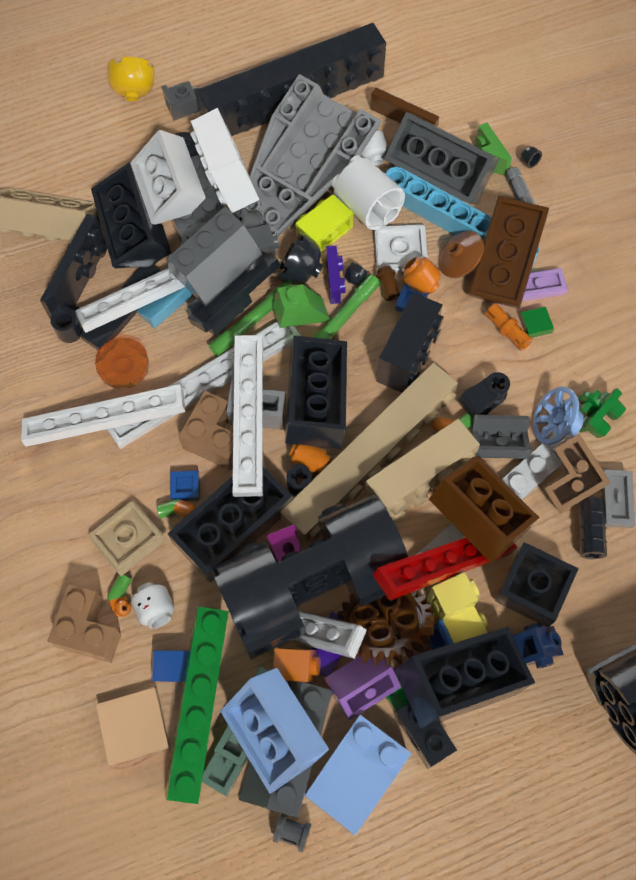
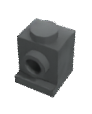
[162,81,200,121]

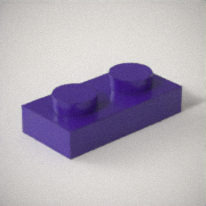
[326,245,346,304]

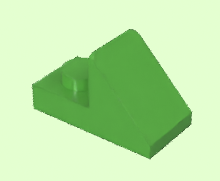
[475,122,512,175]

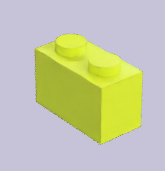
[295,194,354,252]

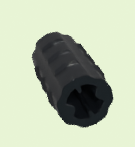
[577,497,608,560]

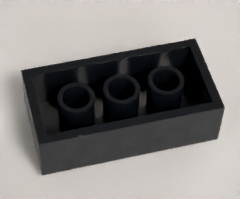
[285,336,347,449]
[167,467,293,583]
[395,627,535,729]

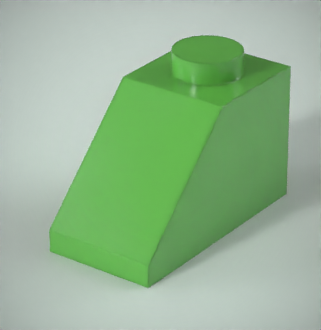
[273,285,330,328]

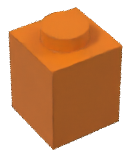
[273,648,321,682]

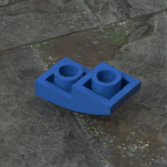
[151,651,188,682]

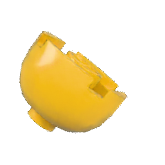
[107,57,155,102]

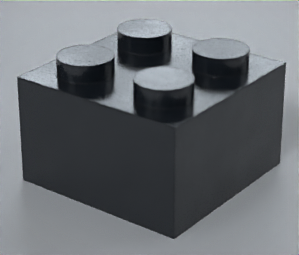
[495,542,579,626]

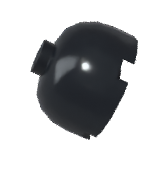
[276,231,323,285]

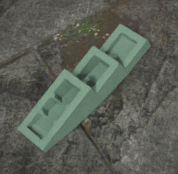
[202,666,287,797]

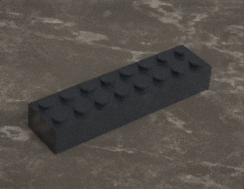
[196,22,386,136]

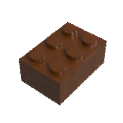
[429,456,540,563]

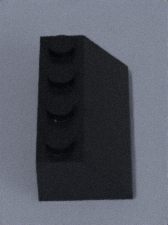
[91,162,171,269]

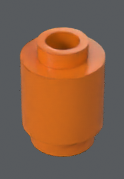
[289,444,332,476]

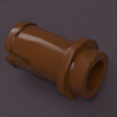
[376,266,400,301]

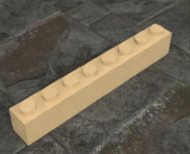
[280,362,458,543]

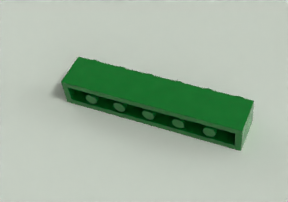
[165,606,229,804]

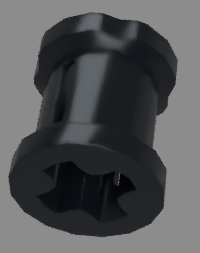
[286,464,312,496]

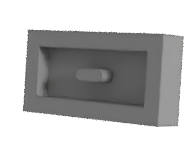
[602,469,635,528]

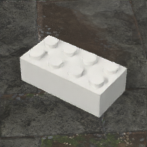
[190,108,259,213]

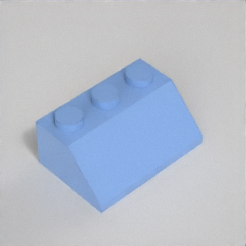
[220,668,329,793]

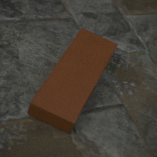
[370,87,439,126]

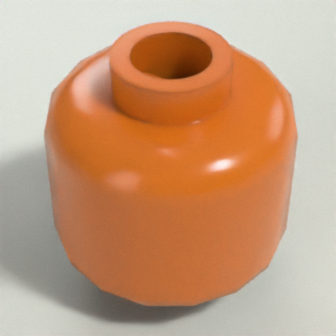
[402,256,441,295]

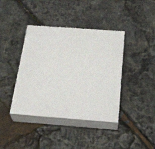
[374,225,428,273]

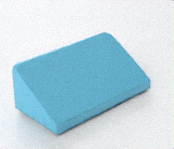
[136,287,192,329]

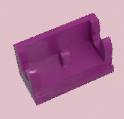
[267,524,301,563]

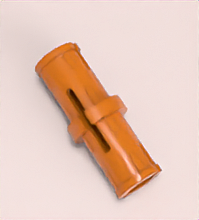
[485,303,533,351]

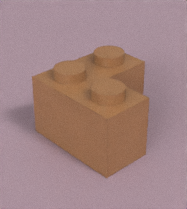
[178,391,233,471]
[542,433,611,513]
[47,584,121,663]

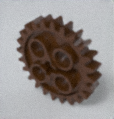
[338,590,435,667]

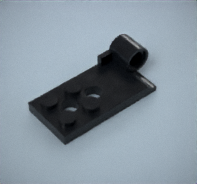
[40,214,107,343]

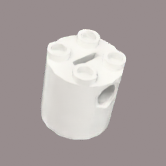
[331,155,405,230]

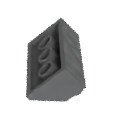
[239,681,332,818]

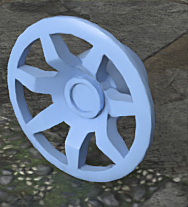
[533,386,583,445]

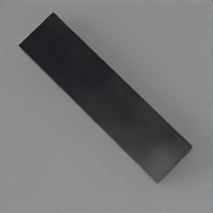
[187,251,280,333]
[80,265,161,353]

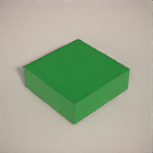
[519,306,554,338]

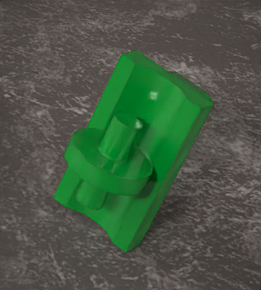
[578,388,626,438]

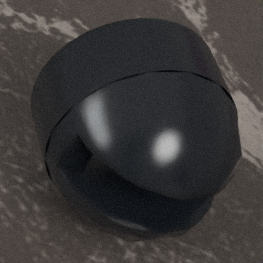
[521,146,542,168]
[345,262,368,285]

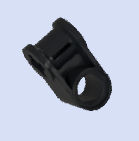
[457,372,510,418]

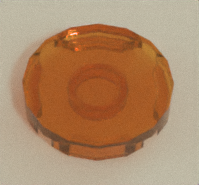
[95,338,149,389]

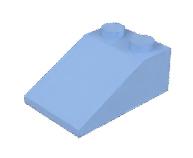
[305,715,412,835]

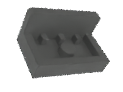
[471,415,531,459]

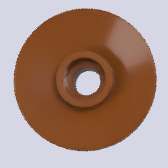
[439,231,484,278]

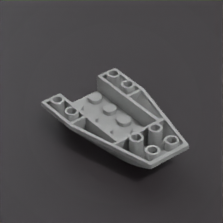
[245,74,382,237]

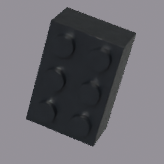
[376,292,444,393]

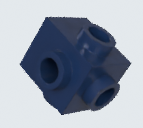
[513,622,564,669]

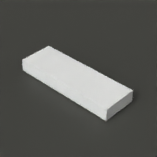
[291,610,366,659]

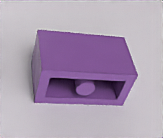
[324,656,401,720]

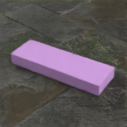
[490,268,568,306]

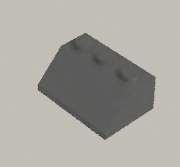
[167,207,262,306]

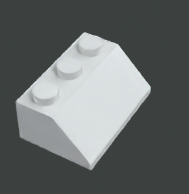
[131,130,206,225]

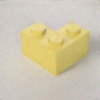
[427,572,489,643]

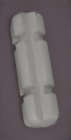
[506,167,536,204]

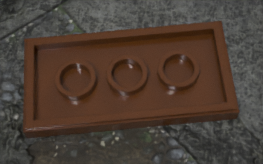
[469,196,549,309]

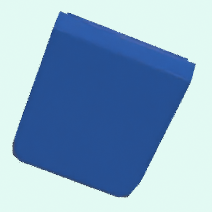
[429,619,454,650]

